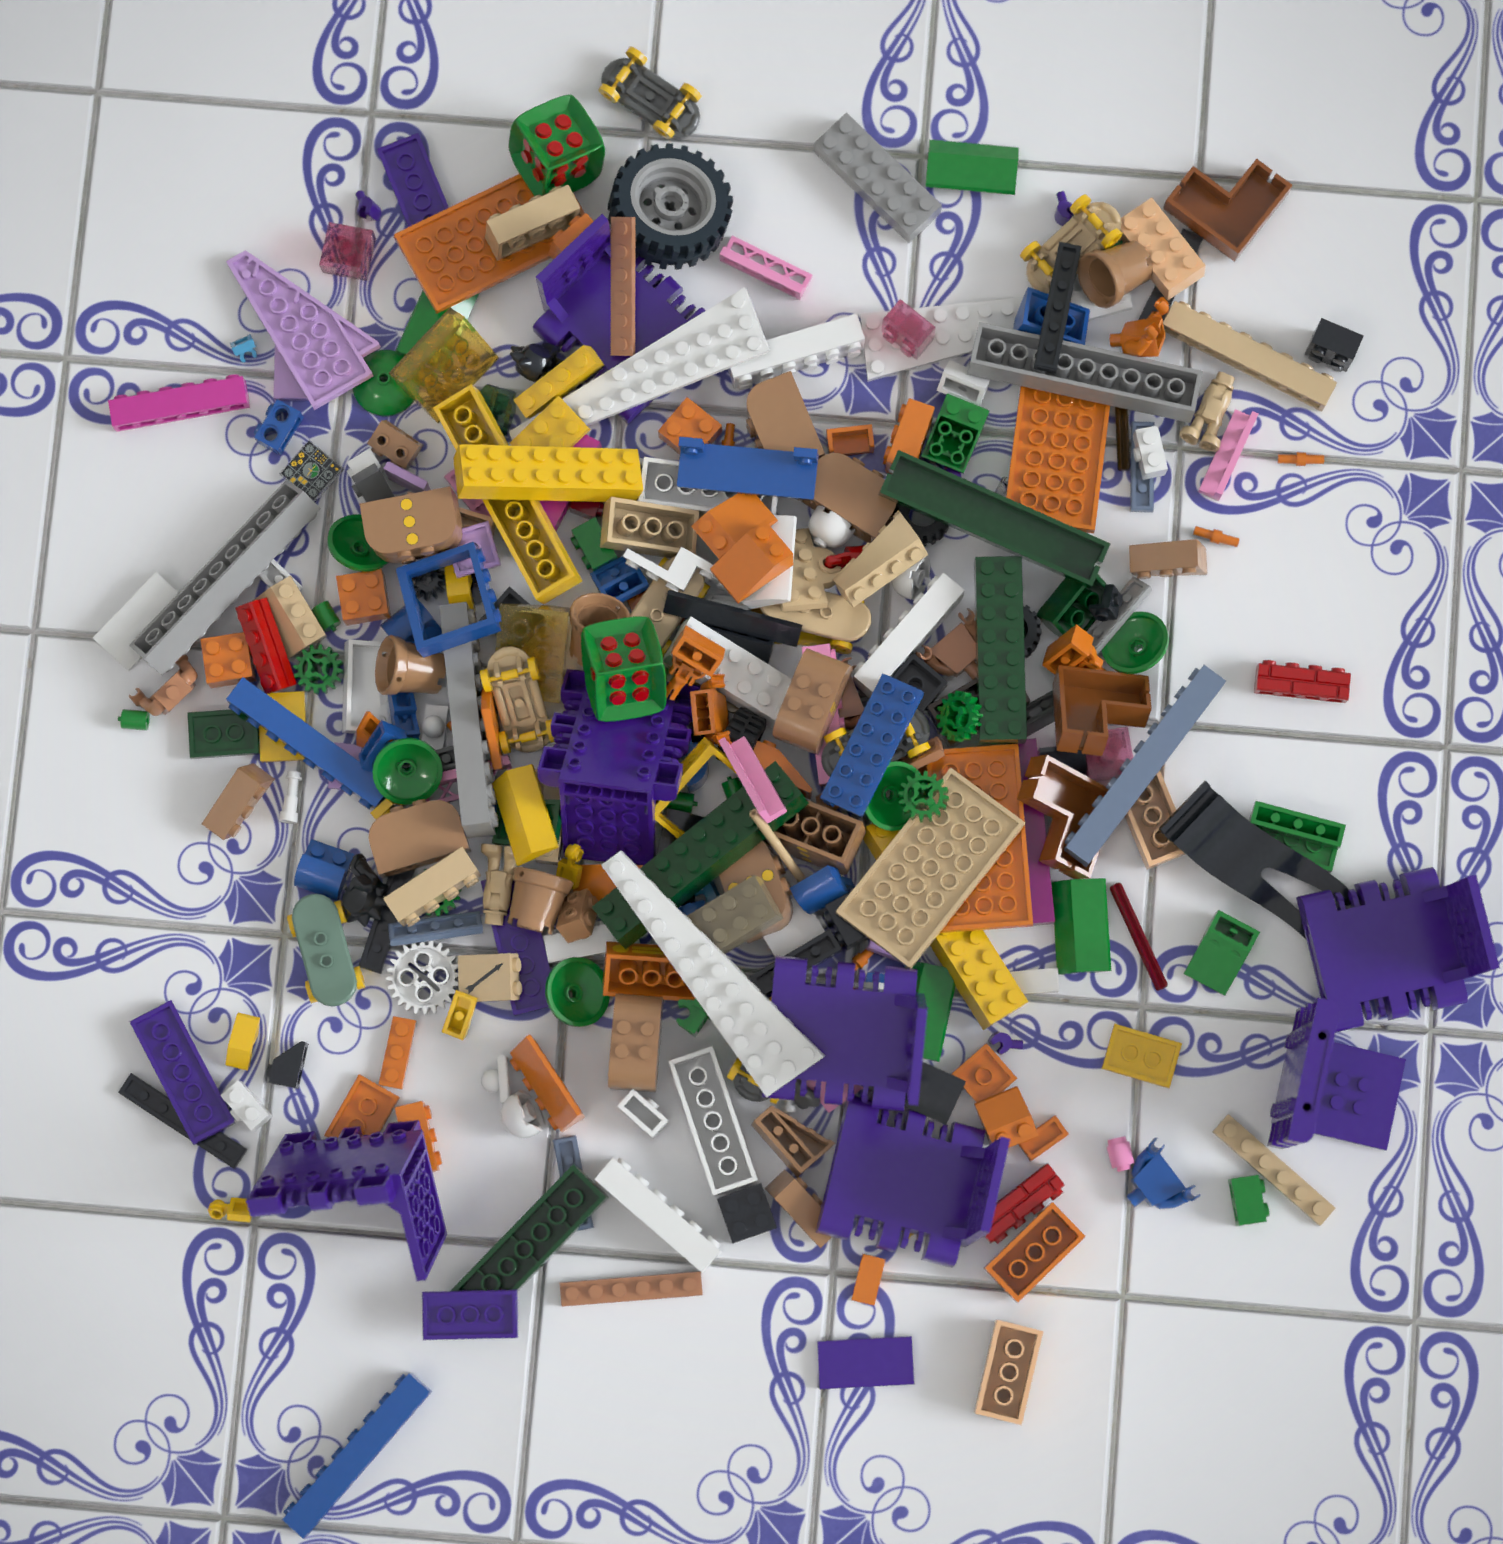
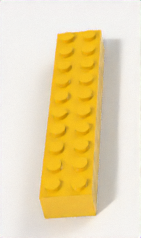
[433,384,582,605]
[863,823,1028,1030]

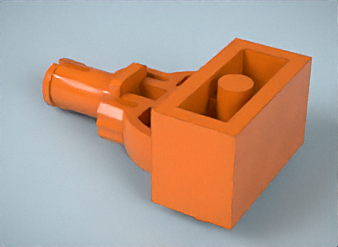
[1042,624,1107,675]
[666,625,725,700]

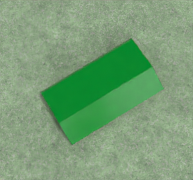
[925,139,1019,195]
[395,291,479,373]
[1249,801,1346,873]
[1051,878,1111,975]
[904,962,956,1062]

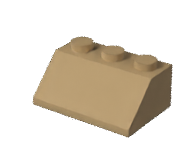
[253,576,327,660]

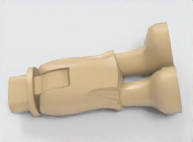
[1179,372,1235,451]
[481,844,516,926]

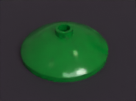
[352,350,420,417]
[327,514,389,572]
[1102,611,1169,674]
[372,738,443,805]
[865,761,927,831]
[545,957,610,1027]

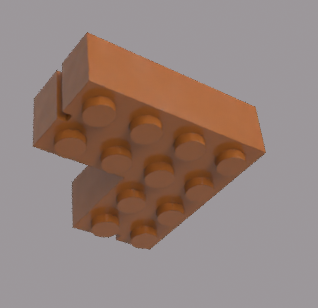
[1163,158,1293,262]
[1052,665,1152,756]
[1017,755,1108,879]

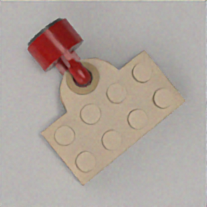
[780,528,865,612]

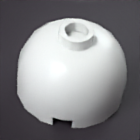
[809,506,855,549]
[891,557,931,600]
[501,1090,545,1138]

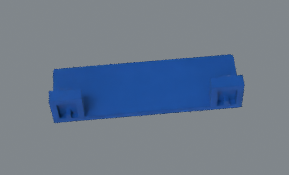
[677,437,819,500]
[820,673,924,817]

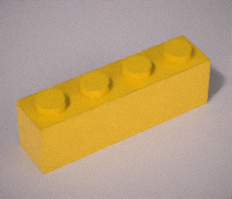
[514,345,604,419]

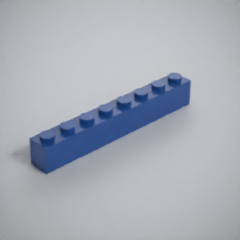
[226,677,385,810]
[282,1373,432,1539]

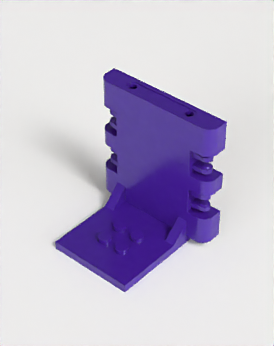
[533,214,706,424]
[537,669,701,866]
[1296,867,1500,1032]
[762,955,928,1111]
[1267,997,1406,1151]
[816,1095,1010,1268]
[246,1120,447,1281]

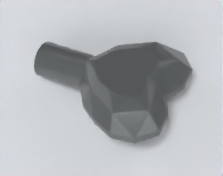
[794,1079,820,1110]

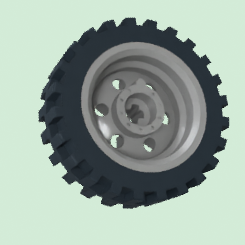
[607,143,733,270]

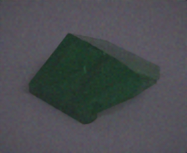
[480,384,516,436]

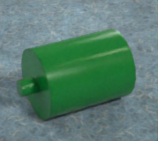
[312,601,341,632]
[118,709,150,731]
[721,776,743,799]
[666,792,698,813]

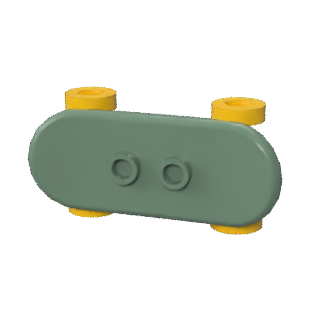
[287,894,365,1007]

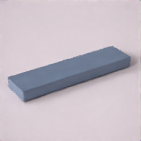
[1130,421,1155,512]
[388,911,483,946]
[553,1135,594,1231]

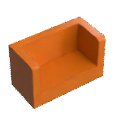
[826,424,875,456]

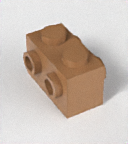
[367,420,424,469]
[556,888,598,943]

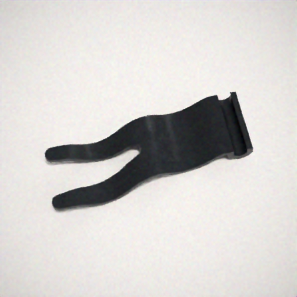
[1159,781,1350,939]

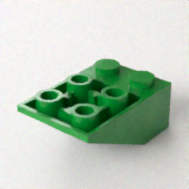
[921,394,989,474]
[1184,910,1260,996]

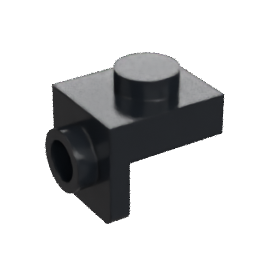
[1088,584,1123,622]

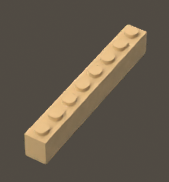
[1163,301,1337,412]

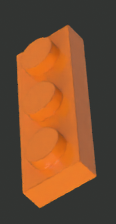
[378,1016,417,1090]

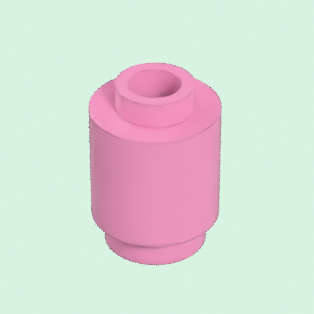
[1107,1136,1135,1172]

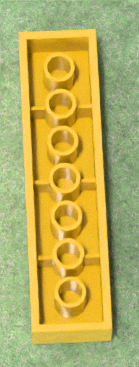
[453,444,643,502]

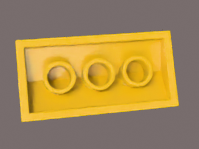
[492,764,559,866]

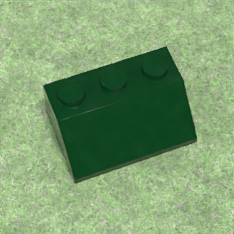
[1036,574,1106,637]

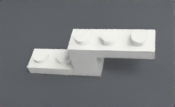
[623,547,723,592]

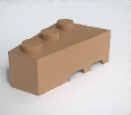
[1129,539,1207,579]
[202,763,275,840]
[751,1105,835,1177]
[764,1169,832,1248]

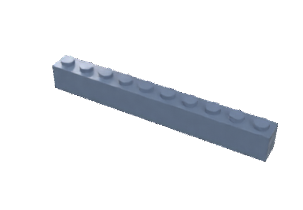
[1064,665,1226,867]

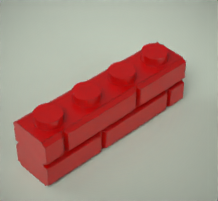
[235,597,297,694]
[1254,660,1351,703]
[984,1163,1065,1244]

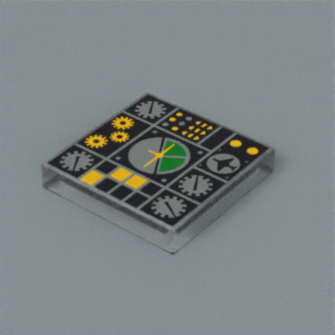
[279,440,344,503]

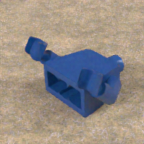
[1126,1137,1200,1209]

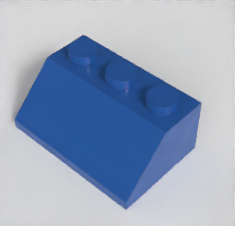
[1013,287,1090,345]

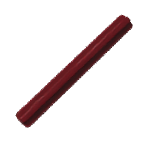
[1110,882,1168,991]

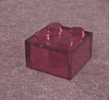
[319,222,376,281]
[882,299,936,360]
[1086,727,1133,782]

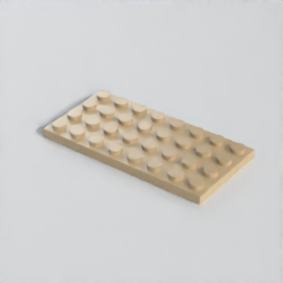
[836,768,1025,969]

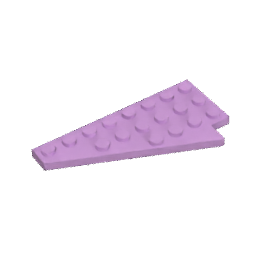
[226,250,381,410]

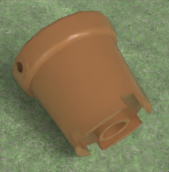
[1077,241,1153,309]
[569,593,629,666]
[375,635,446,695]
[507,867,574,935]

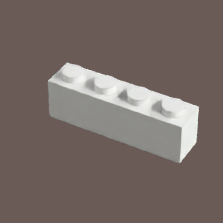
[544,921,640,965]

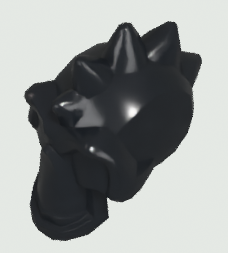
[510,343,564,383]
[342,854,388,927]

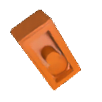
[851,1254,886,1306]

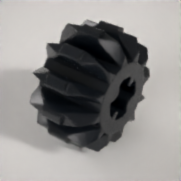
[412,569,446,601]

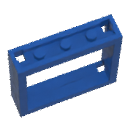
[395,542,502,658]

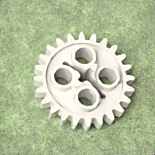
[386,941,459,1015]

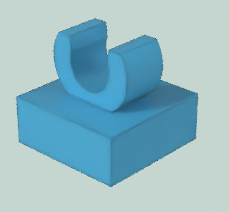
[230,334,257,363]
[695,881,720,903]

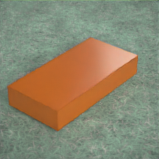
[1018,1115,1069,1162]

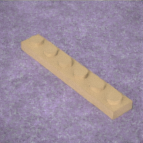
[1212,1114,1336,1226]

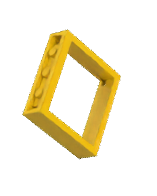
[654,737,737,838]

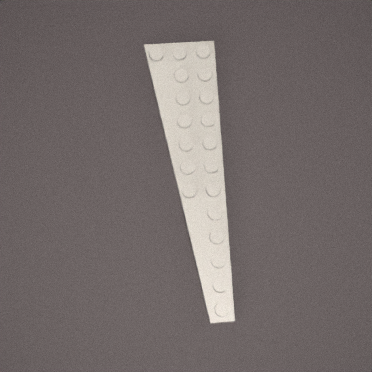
[509,287,770,440]
[860,290,1132,382]
[601,851,825,1097]

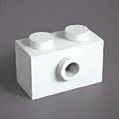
[937,360,991,406]
[1133,425,1168,480]
[221,1080,273,1132]
[617,1089,669,1139]

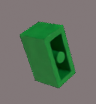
[570,517,618,571]
[1228,1175,1269,1226]

